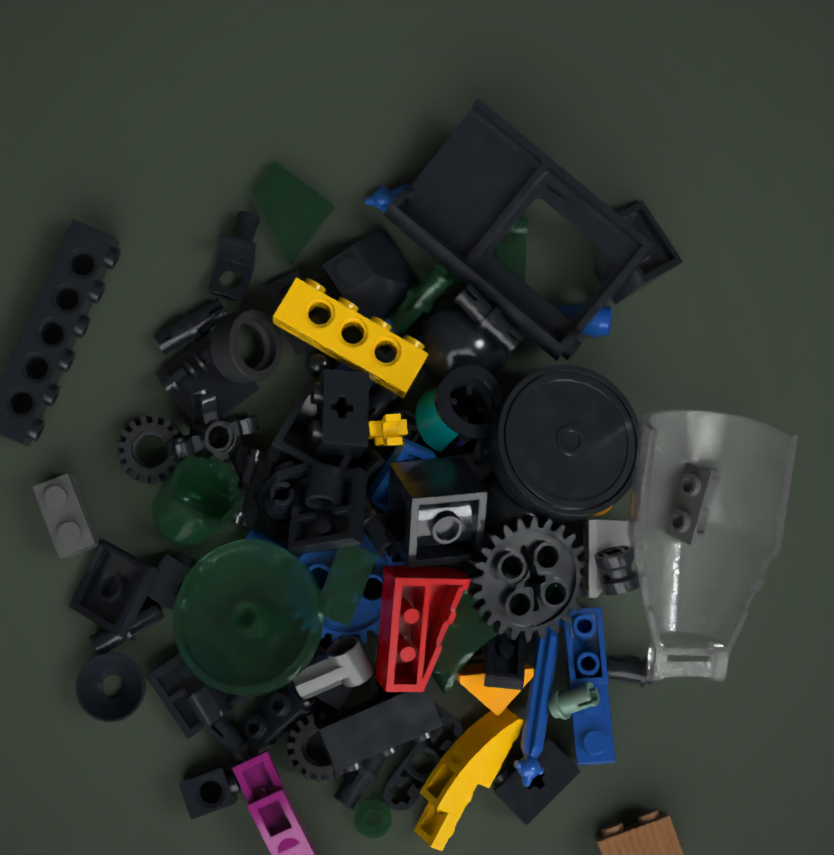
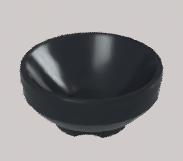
[76,653,146,722]

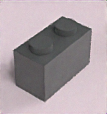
[32,473,101,559]

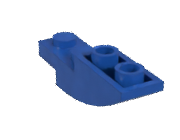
[563,607,615,766]

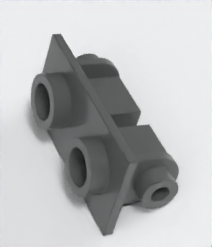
[665,461,721,546]

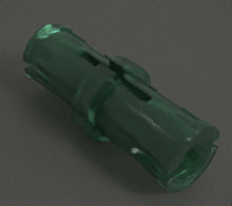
[388,265,454,333]

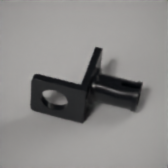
[209,211,260,301]

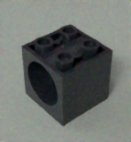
[387,457,488,568]

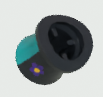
[415,365,502,454]

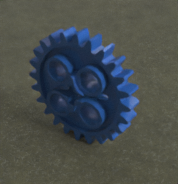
[283,534,405,643]

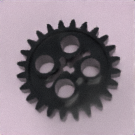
[467,514,588,642]

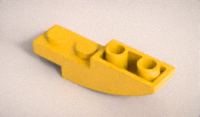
[413,707,524,851]

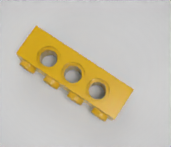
[273,277,428,399]

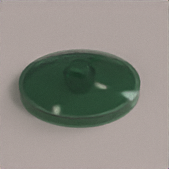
[173,539,324,696]

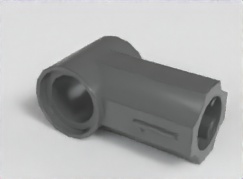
[290,635,374,700]

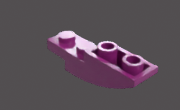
[232,750,319,855]

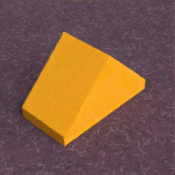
[450,662,534,716]

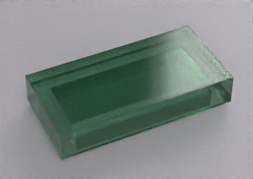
[313,545,378,627]

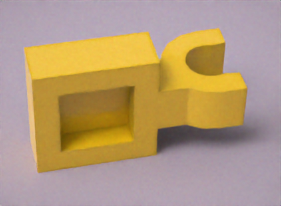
[368,413,408,446]

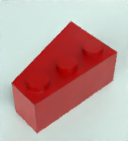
[375,566,471,692]

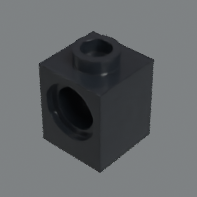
[178,764,241,820]

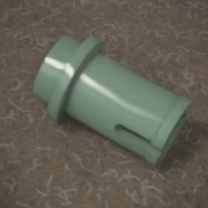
[548,682,600,720]

